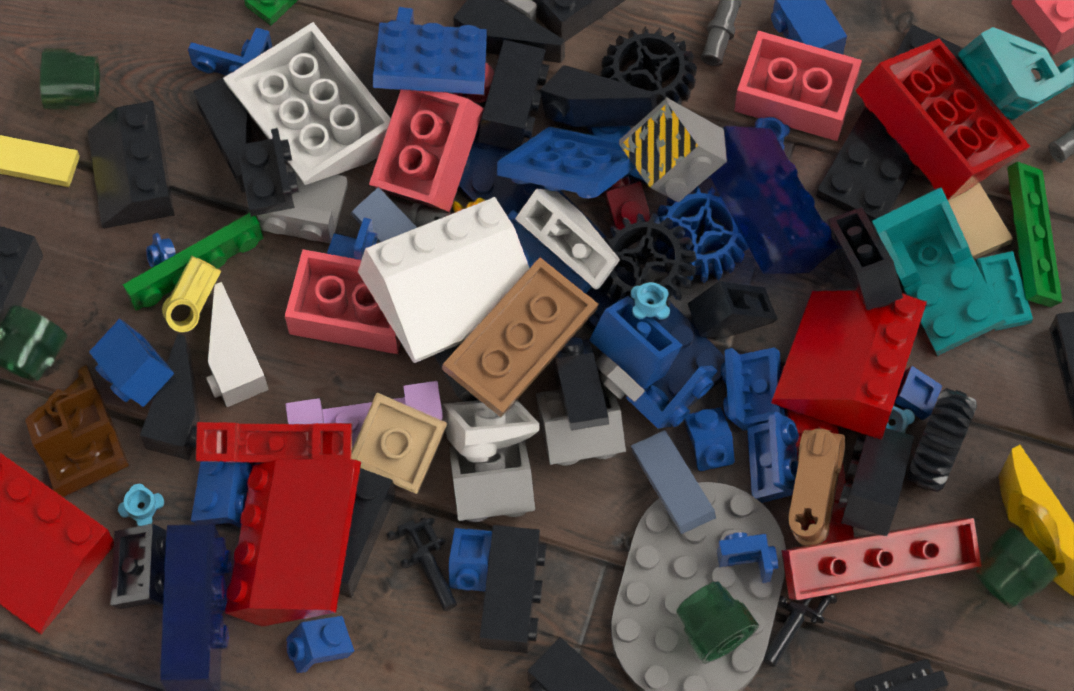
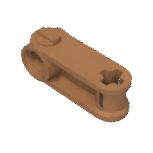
[789,429,845,546]

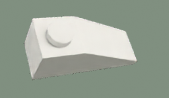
[515,189,620,289]
[206,282,269,407]

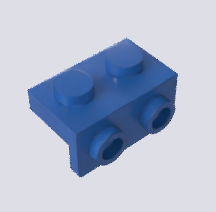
[721,347,785,431]
[747,412,799,503]
[191,462,261,528]

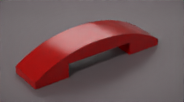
[196,422,352,463]

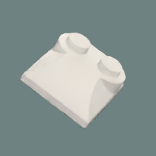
[442,400,539,462]

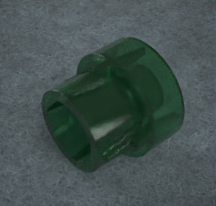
[40,48,100,110]
[0,305,68,381]
[975,527,1058,609]
[676,581,759,664]

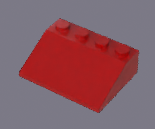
[855,39,1031,201]
[771,290,927,440]
[0,453,114,635]
[225,459,361,627]

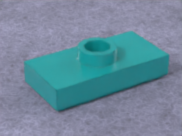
[976,251,1033,331]

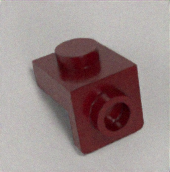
[601,176,650,230]

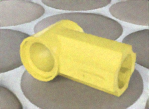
[162,256,221,332]

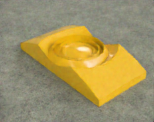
[998,444,1074,596]

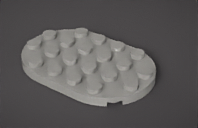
[611,482,786,691]

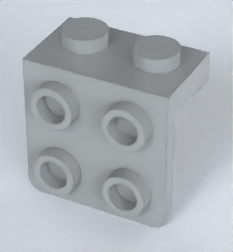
[257,165,348,243]

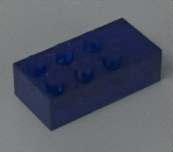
[710,126,838,274]
[160,524,231,691]

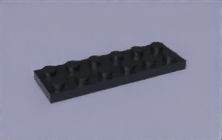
[816,24,968,224]

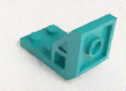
[957,27,1074,120]
[872,187,1006,356]

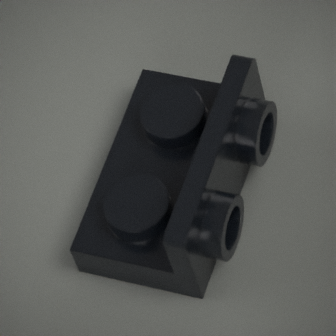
[237,128,299,217]
[110,523,176,609]
[854,659,949,691]

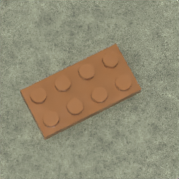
[442,258,599,417]

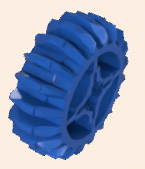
[656,186,751,283]

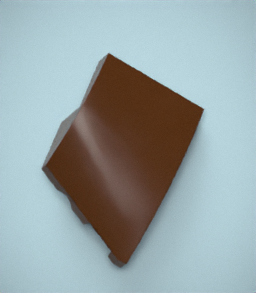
[25,365,129,497]

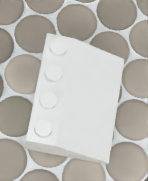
[223,22,391,185]
[358,197,530,363]

